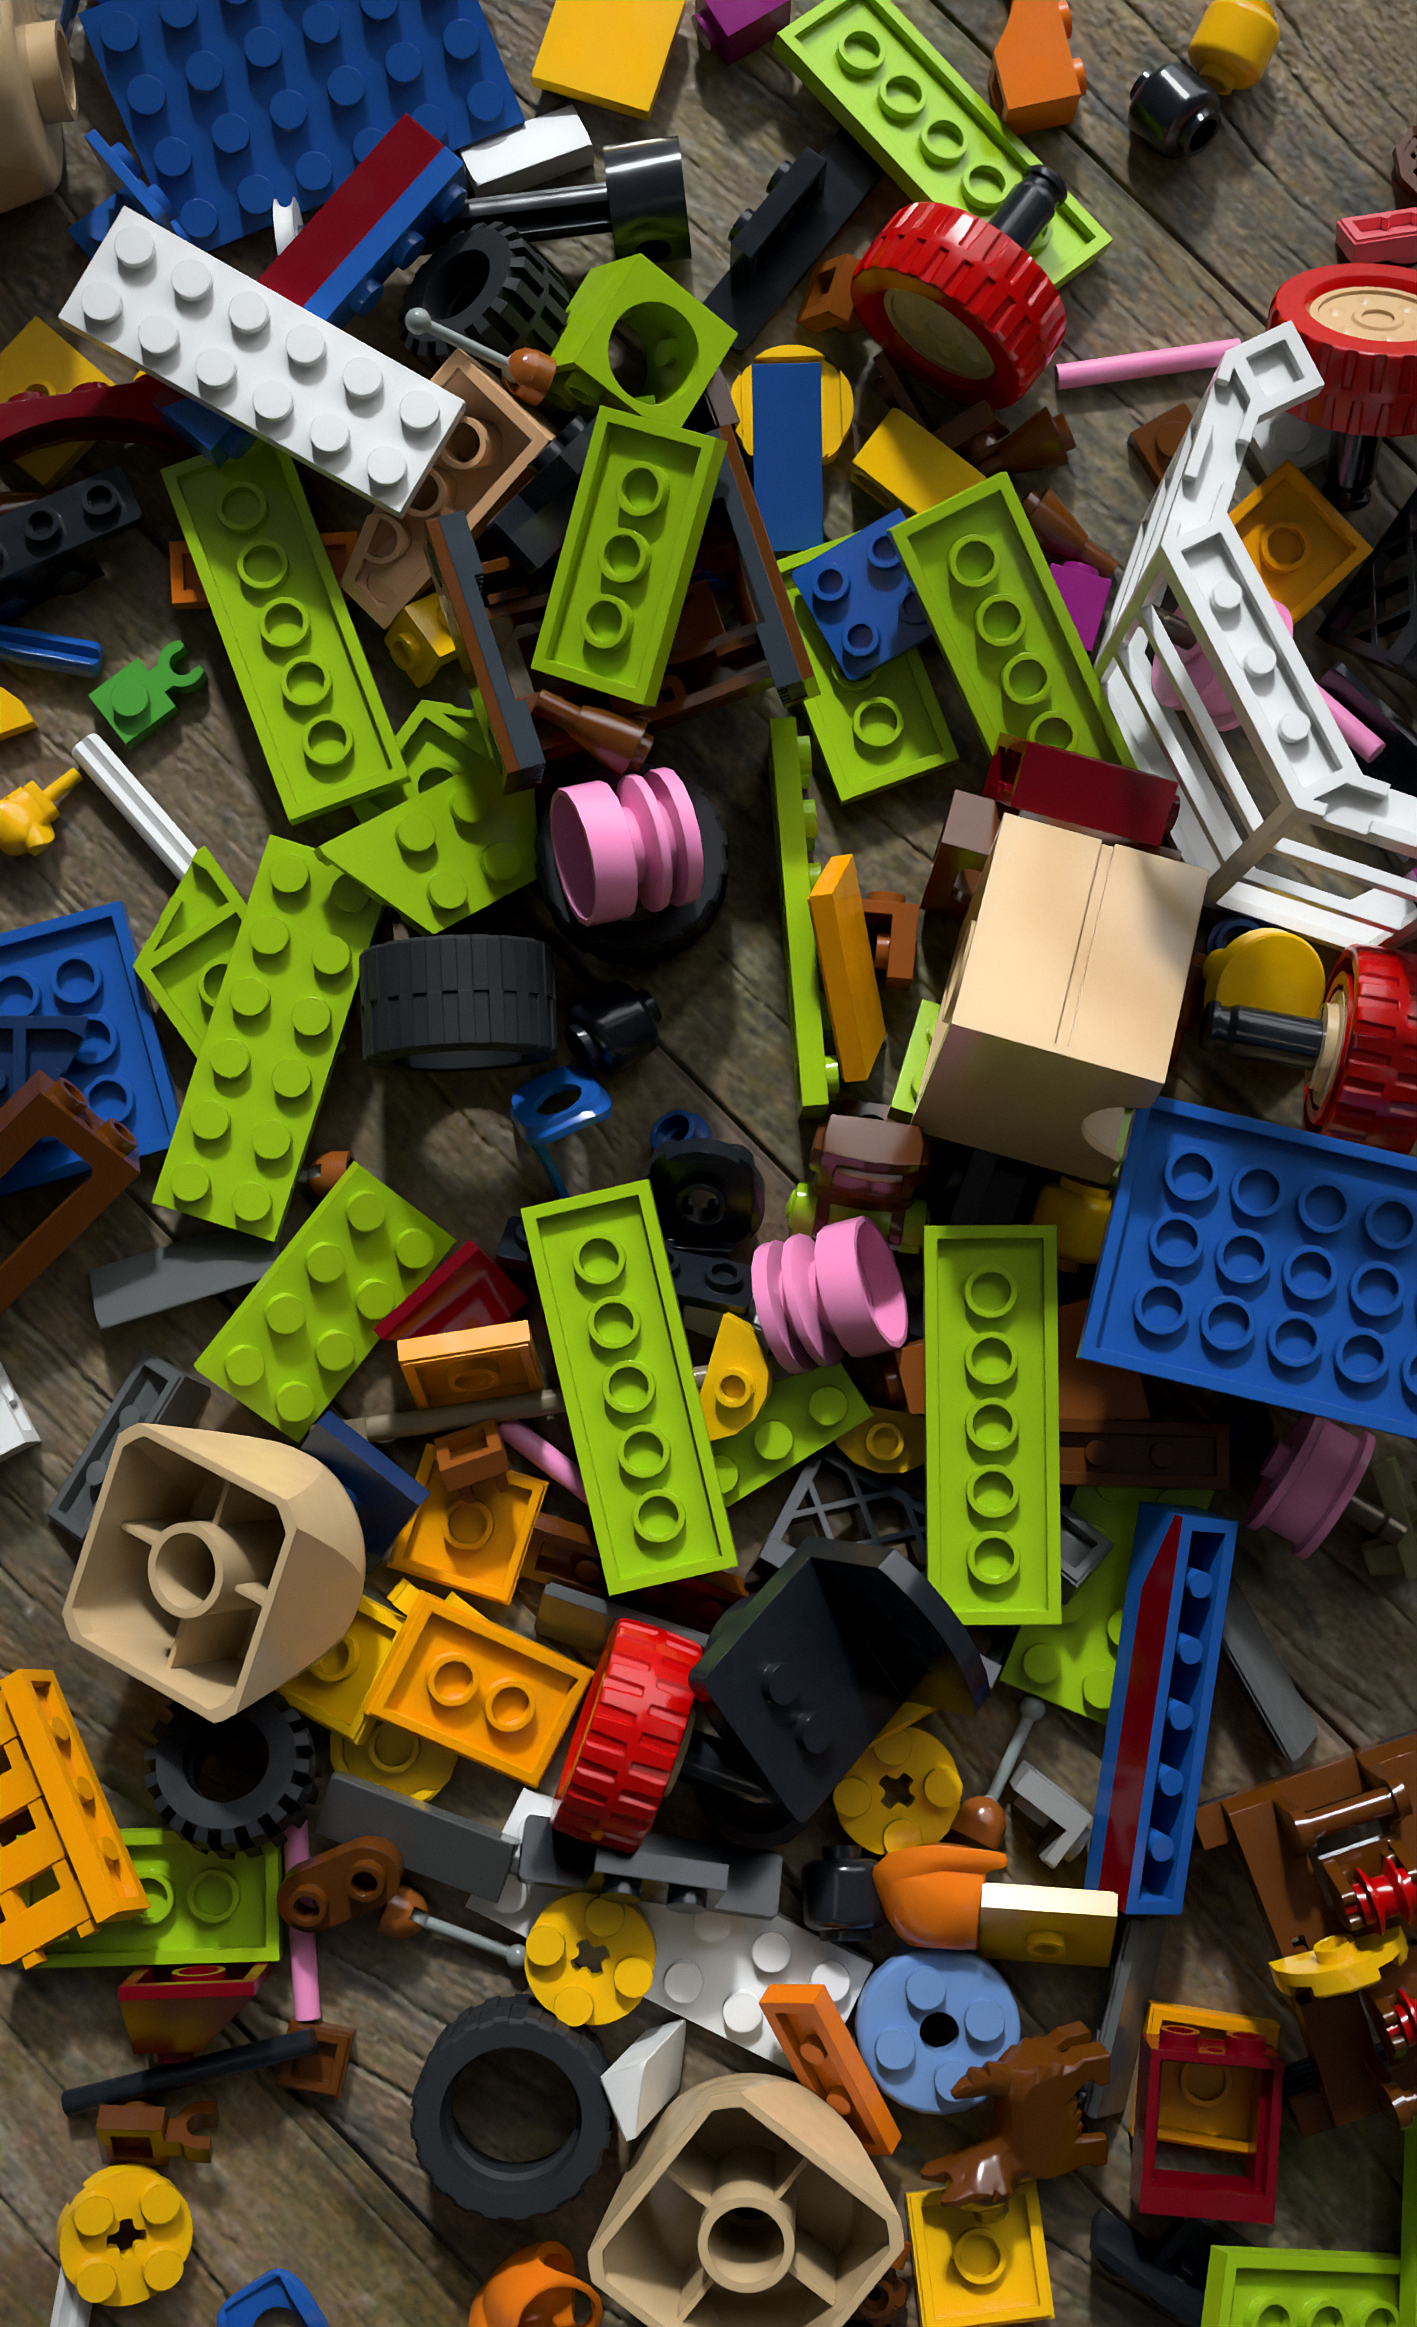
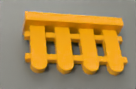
[0,1669,151,1970]

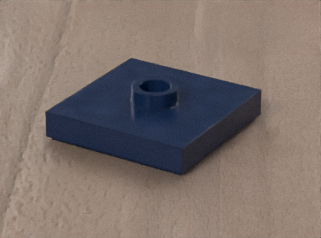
[299,1410,431,1576]

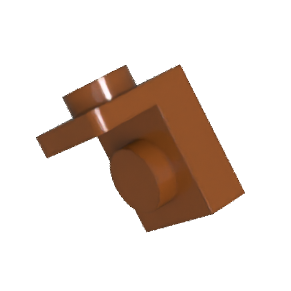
[862,891,919,991]

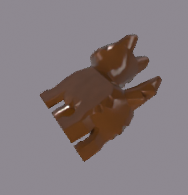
[920,2021,1111,2224]

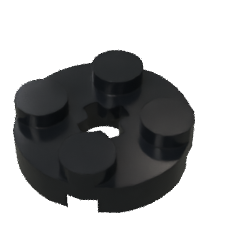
[638,1138,765,1258]

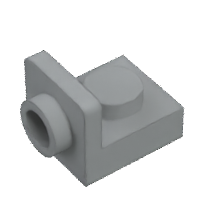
[1008,1759,1093,1869]

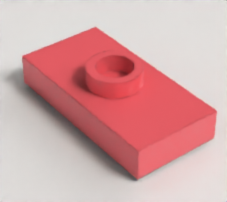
[1336,207,1417,264]

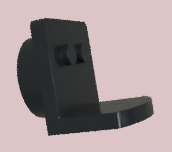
[688,1535,990,1822]

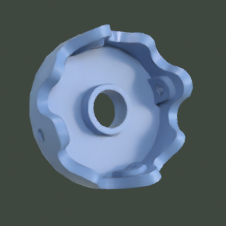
[854,1942,1021,2115]

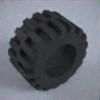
[397,221,570,379]
[144,1690,321,1860]

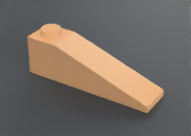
[339,348,560,630]

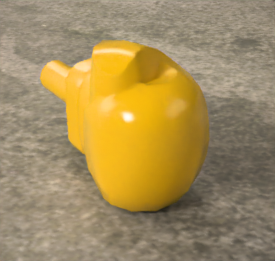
[0,767,83,856]

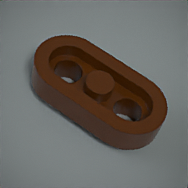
[277,1835,404,1933]

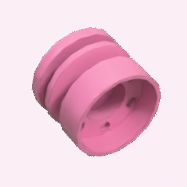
[550,767,704,927]
[751,1215,908,1375]

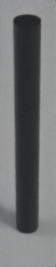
[61,2027,318,2117]

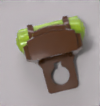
[785,1099,932,1257]

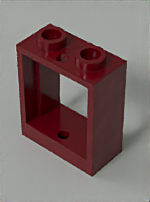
[982,732,1180,847]
[1129,2025,1285,2225]

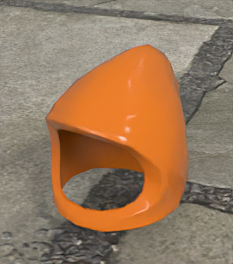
[872,1842,1008,1950]
[468,2241,604,2327]

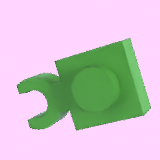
[88,640,208,750]

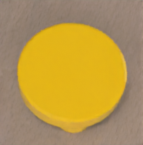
[1203,928,1325,1018]

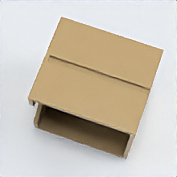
[910,813,1210,1185]

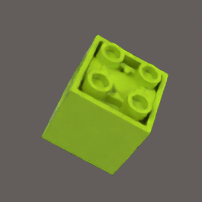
[544,253,738,428]

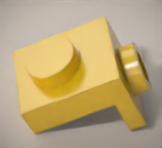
[384,592,458,688]

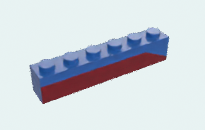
[151,113,467,469]
[1083,1501,1239,1915]

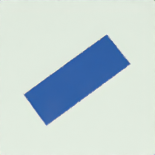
[752,363,823,551]

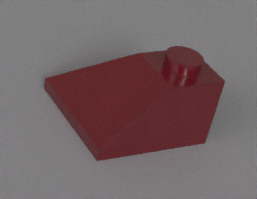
[373,1239,532,1343]
[119,1961,275,2064]

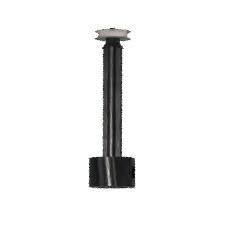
[273,136,692,264]

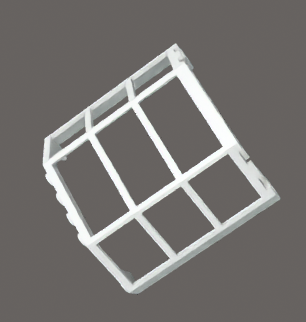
[1093,320,1417,952]

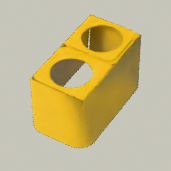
[850,408,987,519]

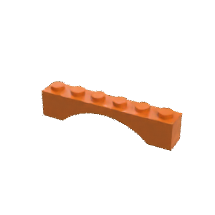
[987,0,1087,135]

